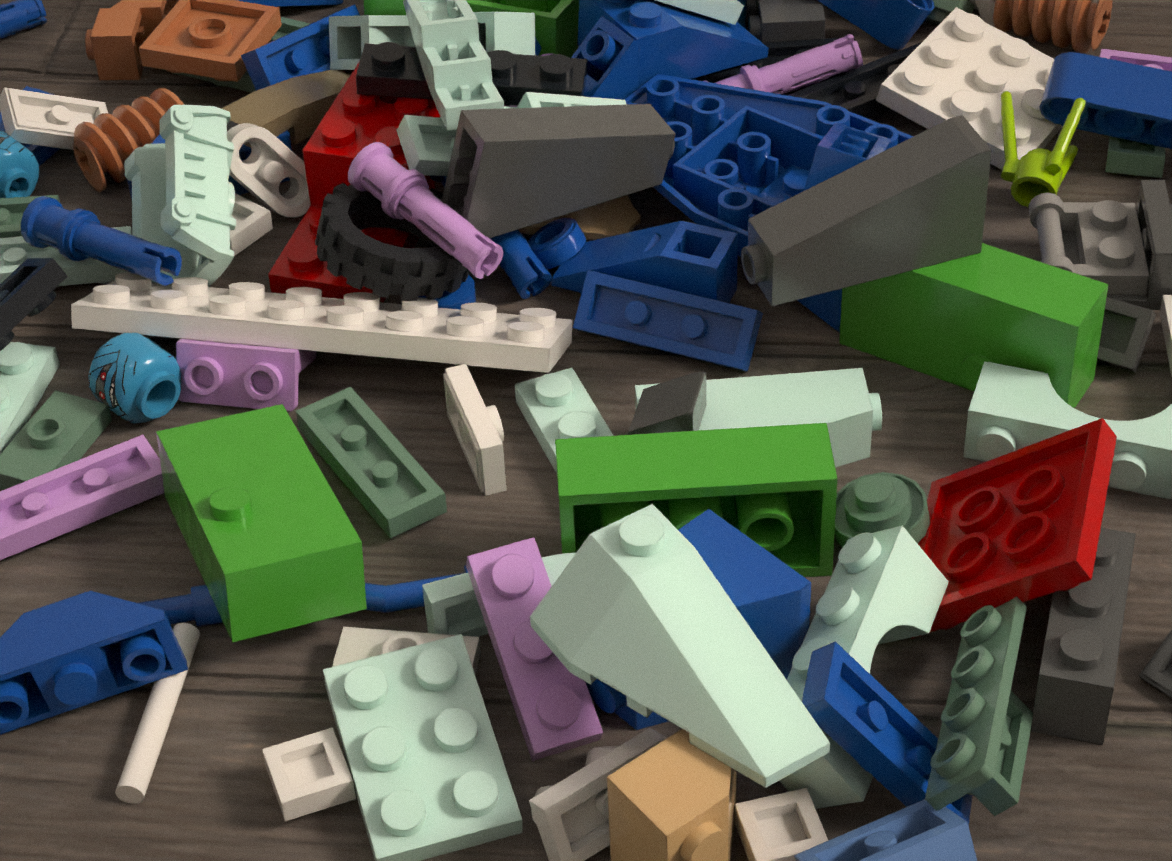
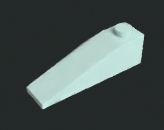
[530,504,830,788]

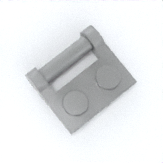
[1028,193,1149,295]

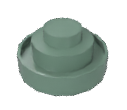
[834,472,930,547]

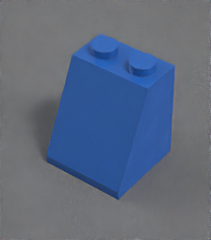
[586,509,811,730]

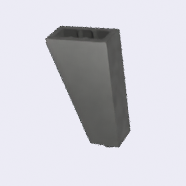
[442,104,676,238]
[741,115,992,306]

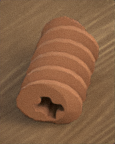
[993,0,1112,53]
[73,88,184,192]

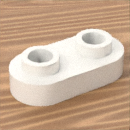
[227,123,310,217]

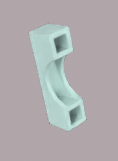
[329,12,535,70]
[963,361,1172,500]
[779,525,949,809]

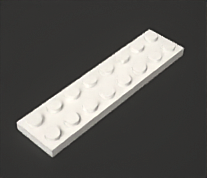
[71,272,573,373]

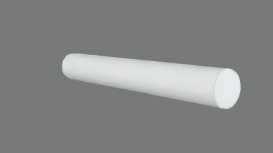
[115,623,200,804]

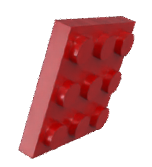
[910,418,1117,639]

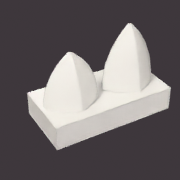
[529,728,667,861]

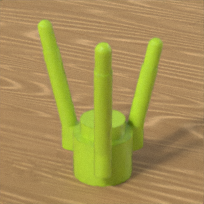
[1001,91,1086,207]

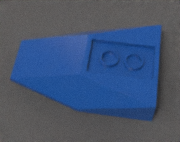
[624,74,914,333]

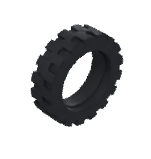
[315,183,469,301]

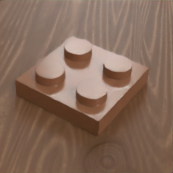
[139,0,282,82]

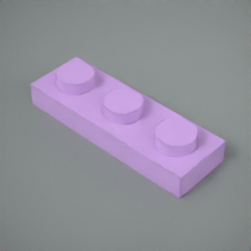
[0,435,164,560]
[466,537,603,761]

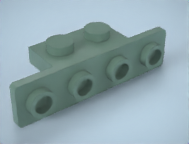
[925,597,1033,816]

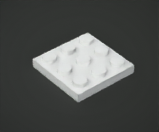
[876,7,1063,170]

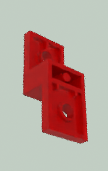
[268,61,441,303]

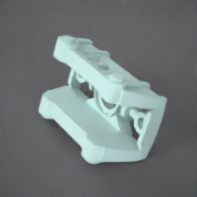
[124,105,236,287]

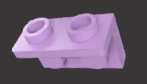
[176,339,316,412]

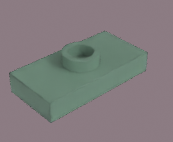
[0,390,112,490]

